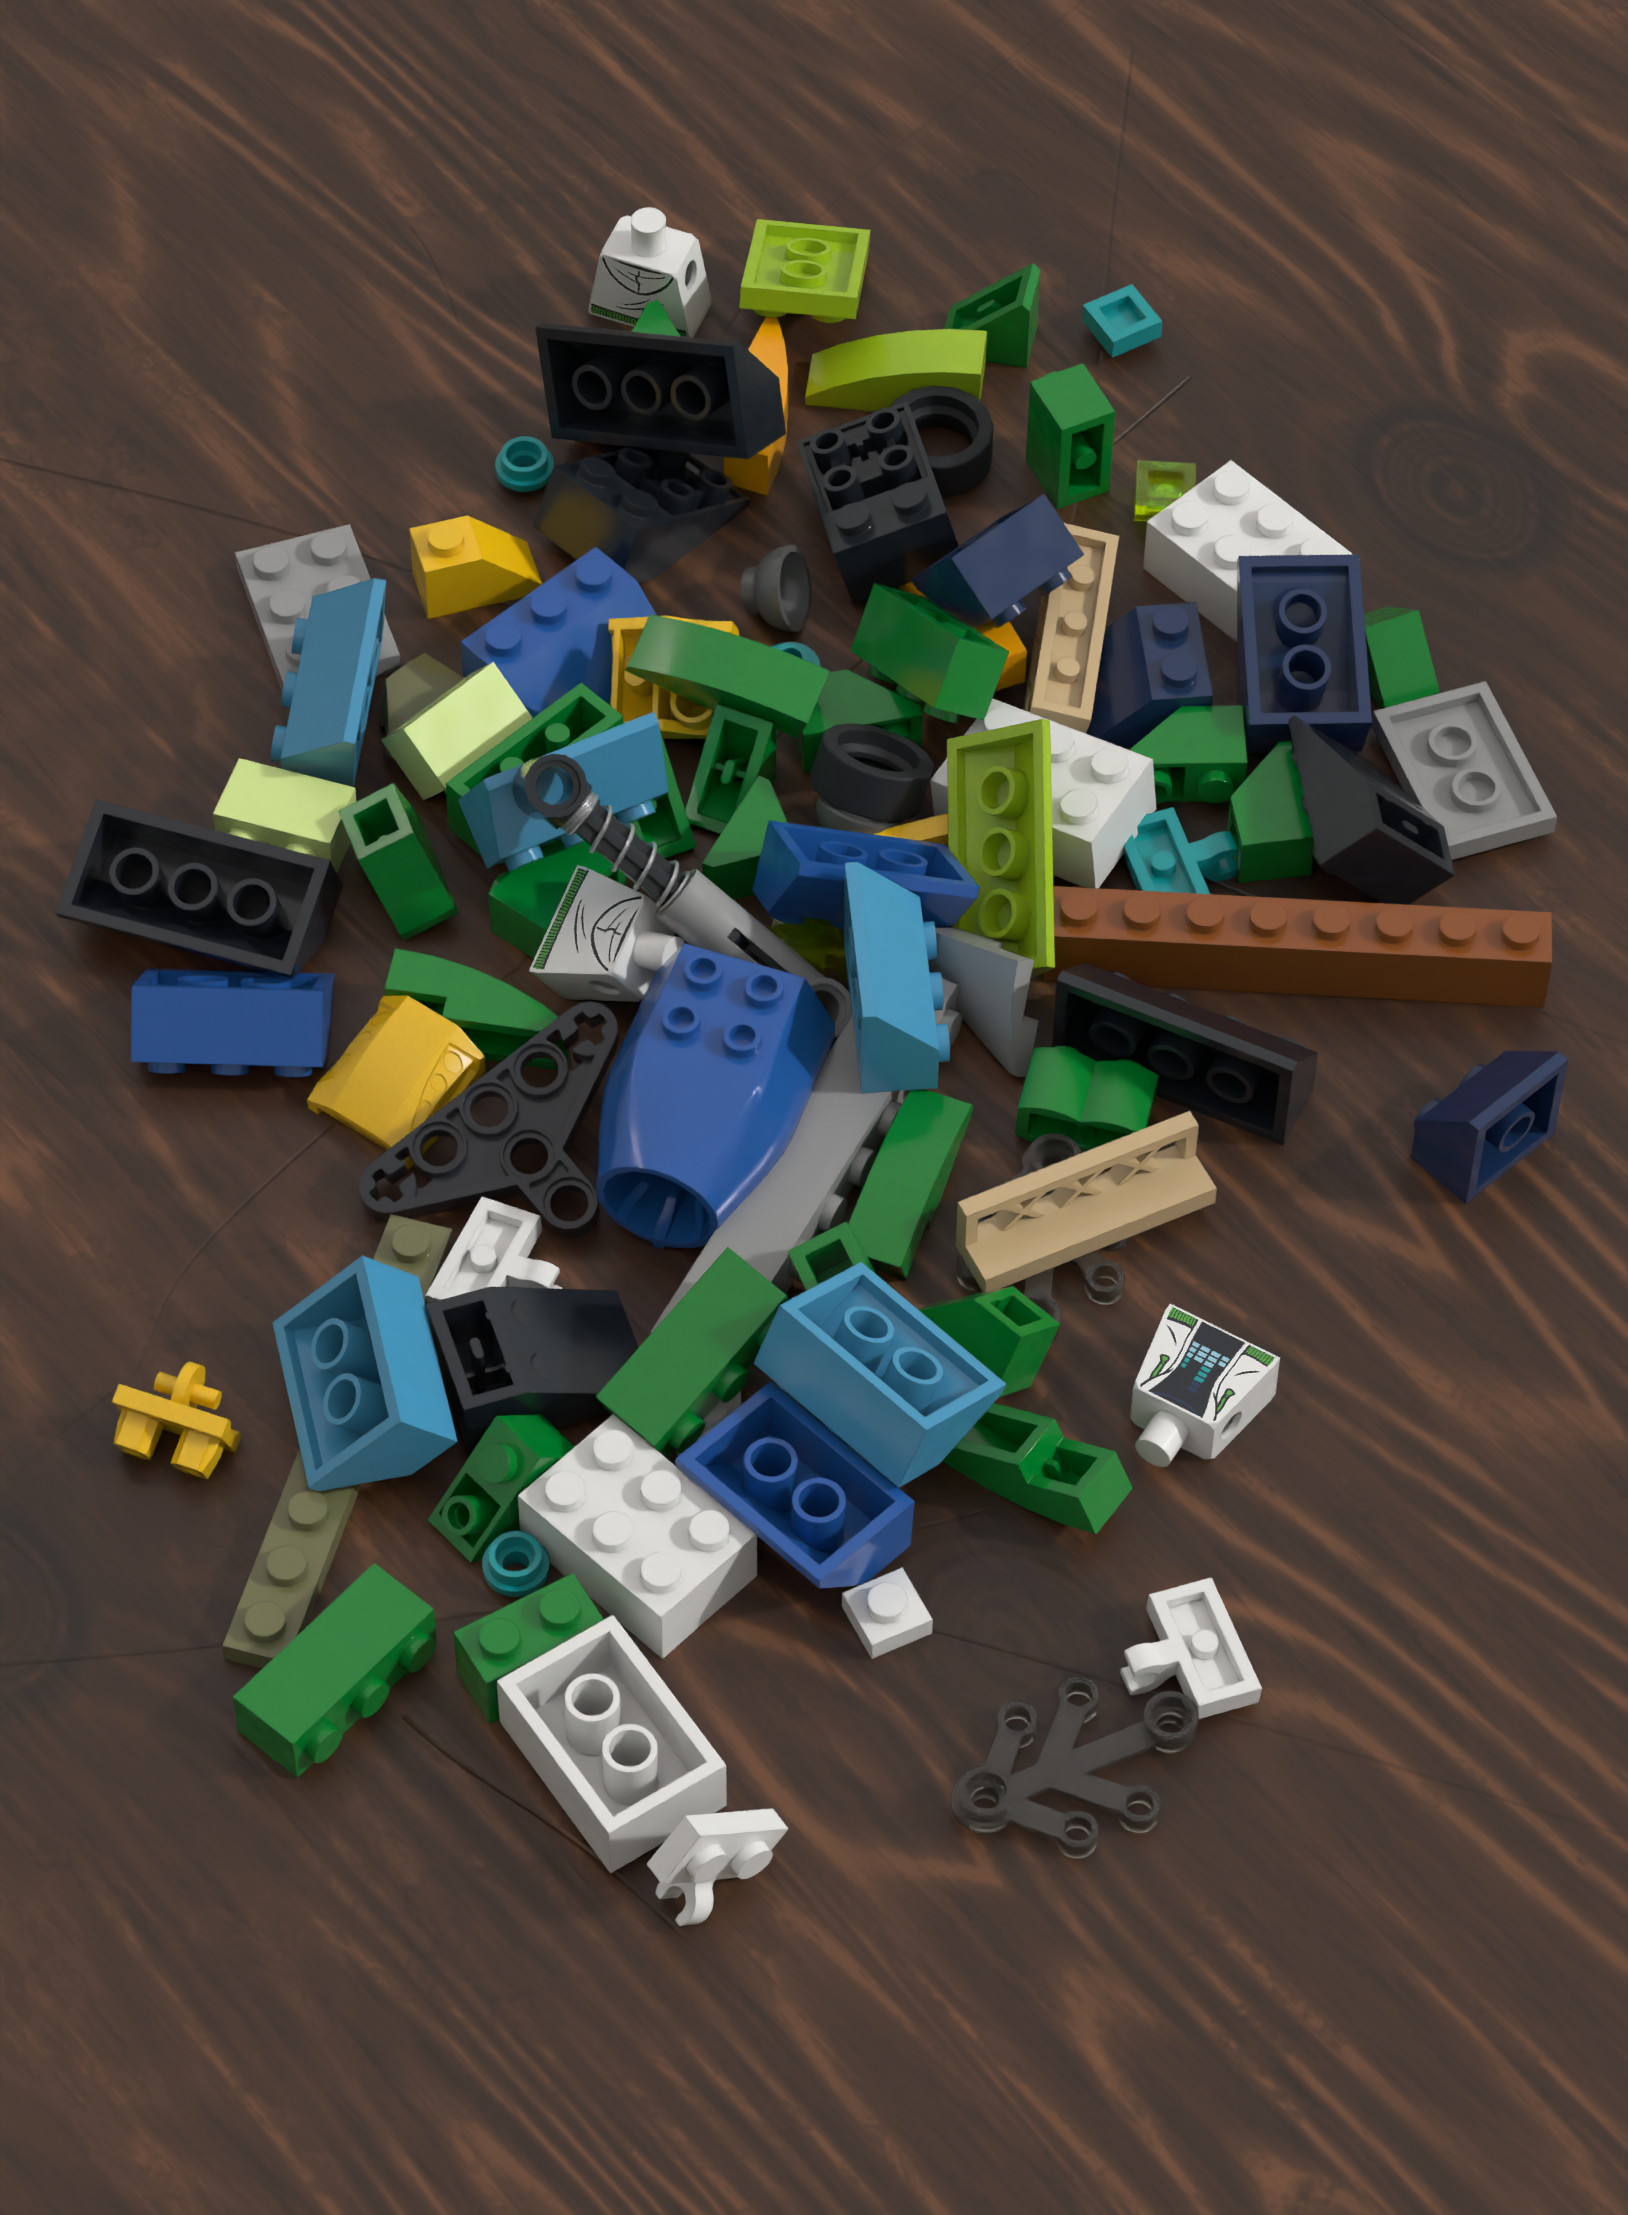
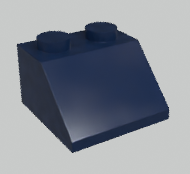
[910,494,1084,629]
[1086,602,1213,748]
[1411,1051,1568,1204]

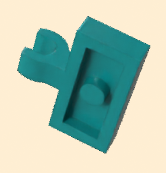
[1122,807,1238,894]

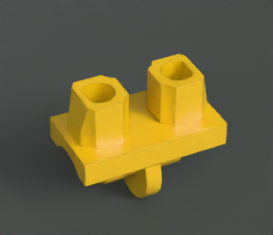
[112,1362,242,1479]

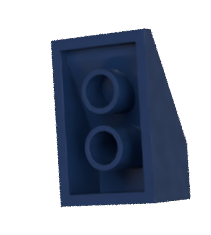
[1237,554,1372,753]

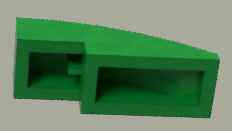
[625,614,830,739]
[385,948,571,1071]
[848,1089,974,1279]
[942,1403,1133,1535]

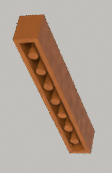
[1043,886,1552,1008]

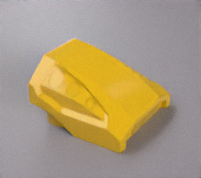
[608,616,739,739]
[307,996,486,1170]

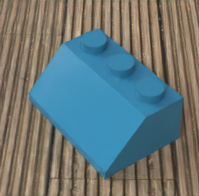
[270,578,386,787]
[458,712,669,872]
[843,862,950,1093]
[272,1255,457,1491]
[754,1262,1006,1488]

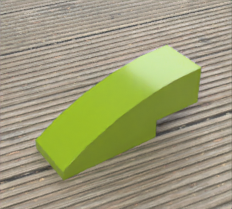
[805,329,987,412]

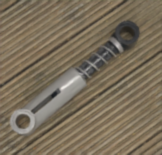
[512,754,852,1037]

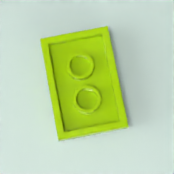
[739,219,871,323]

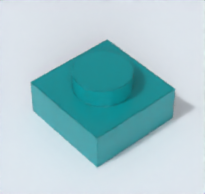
[1082,284,1162,358]

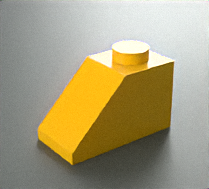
[409,515,542,619]

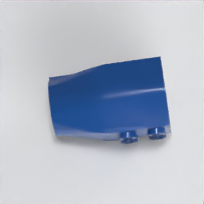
[596,943,835,1250]

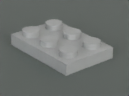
[235,524,401,691]
[1371,681,1557,860]

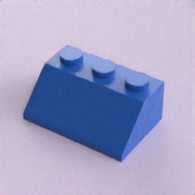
[461,547,657,718]
[752,820,980,930]
[131,968,335,1077]
[675,1381,915,1589]

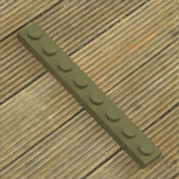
[222,1214,454,1669]

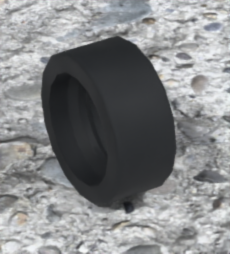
[890,385,994,498]
[809,723,934,822]

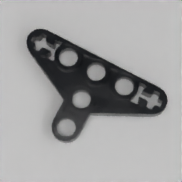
[359,1002,619,1238]

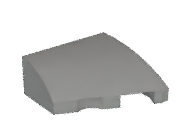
[928,927,1038,1077]

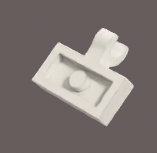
[426,1197,562,1303]
[1120,1577,1262,1720]
[647,1808,788,1926]

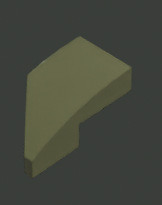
[379,653,464,758]

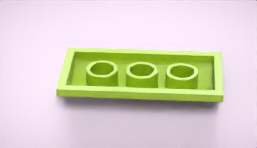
[947,719,1055,979]

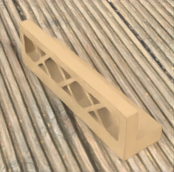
[1023,523,1119,734]
[956,1111,1217,1292]

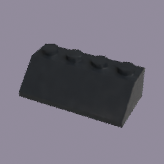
[535,323,786,459]
[55,799,343,979]
[1052,963,1318,1145]

